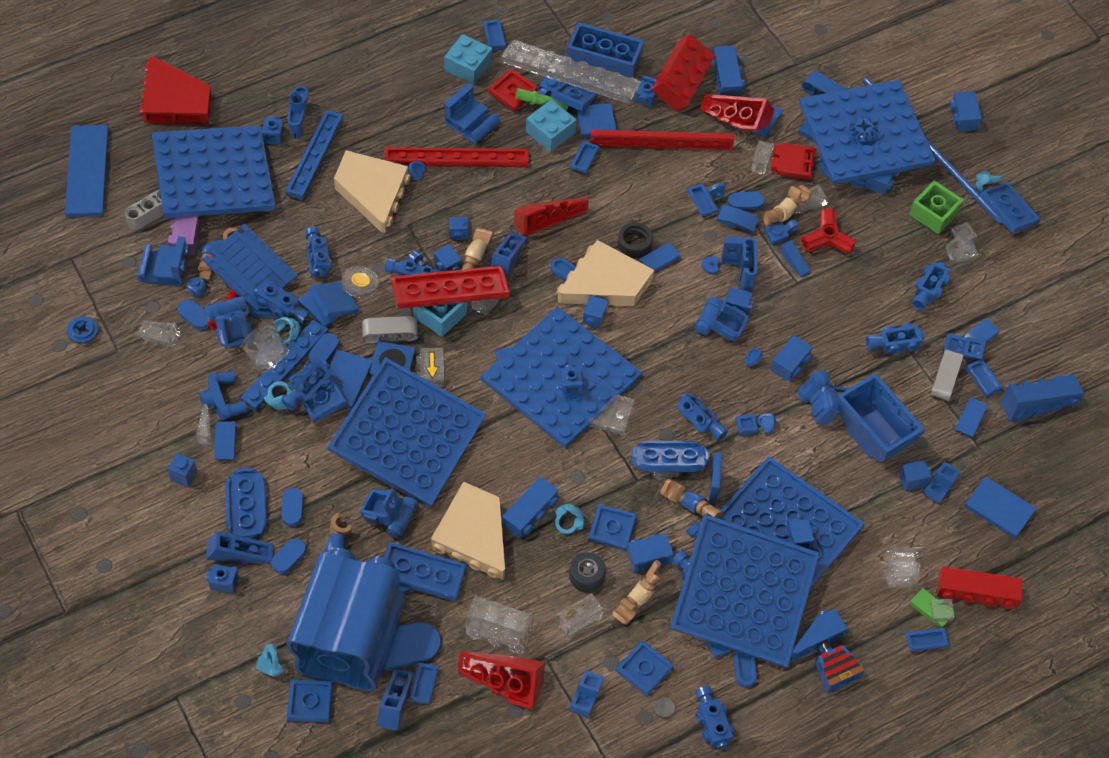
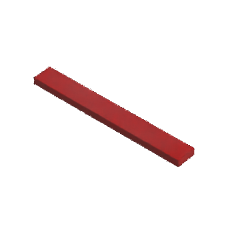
[590,130,734,150]
[385,147,529,167]

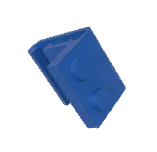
[444,83,500,144]
[137,236,190,286]
[721,236,758,294]

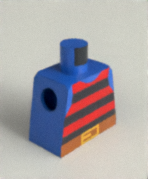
[816,641,864,694]

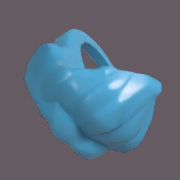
[976,171,1003,193]
[273,317,301,345]
[264,381,292,410]
[555,504,585,534]
[256,644,285,677]

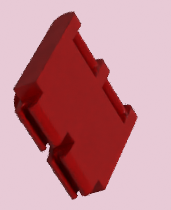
[771,142,816,180]

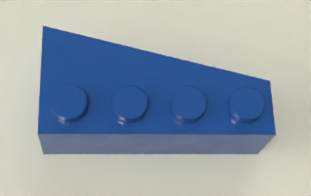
[1001,374,1084,422]

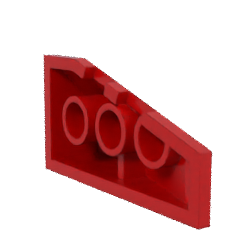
[700,94,775,131]
[514,197,589,237]
[458,651,546,709]

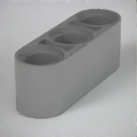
[125,190,163,230]
[362,316,418,343]
[930,349,963,401]

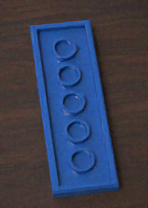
[65,125,109,217]

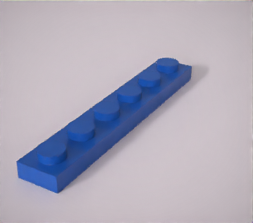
[286,110,343,200]
[240,319,329,411]

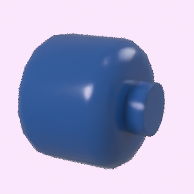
[187,277,206,297]

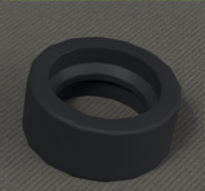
[617,222,653,258]

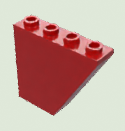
[140,56,212,125]

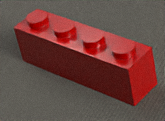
[937,566,1023,610]

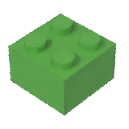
[909,180,964,235]

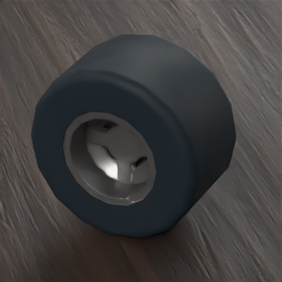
[569,552,606,592]

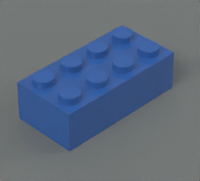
[566,22,644,79]

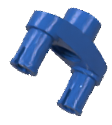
[288,86,308,138]
[200,370,247,420]

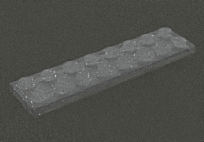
[500,40,641,104]

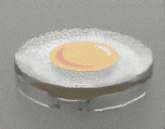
[342,266,379,298]

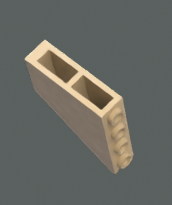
[334,151,410,233]
[557,240,654,306]
[431,482,505,580]

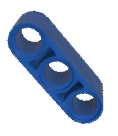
[802,71,847,96]

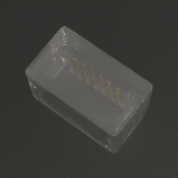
[751,140,774,175]

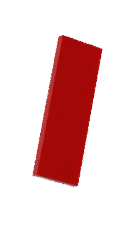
[391,266,510,309]

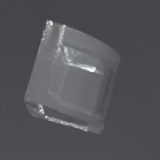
[945,236,978,262]

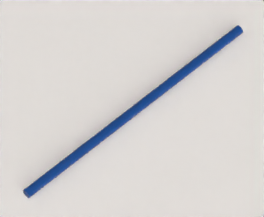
[862,77,1003,224]

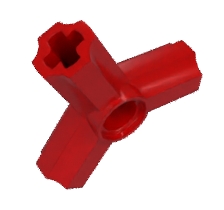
[801,208,857,255]

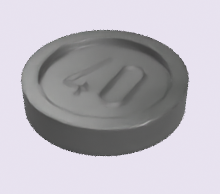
[654,698,675,719]

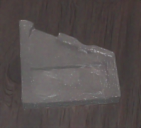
[588,395,635,435]

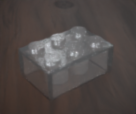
[466,596,533,654]

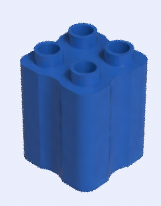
[287,548,406,691]

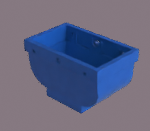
[836,373,925,462]

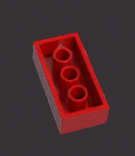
[651,33,715,112]

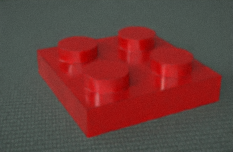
[488,68,538,112]

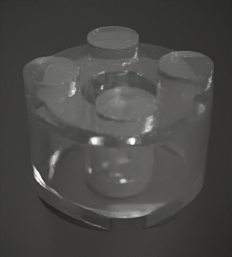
[243,325,289,370]
[883,548,920,589]

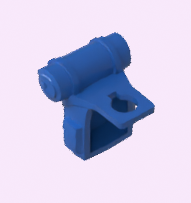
[204,296,252,348]
[694,296,749,341]
[797,370,848,426]
[360,488,418,539]

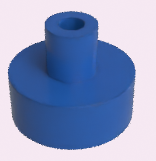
[406,250,425,268]

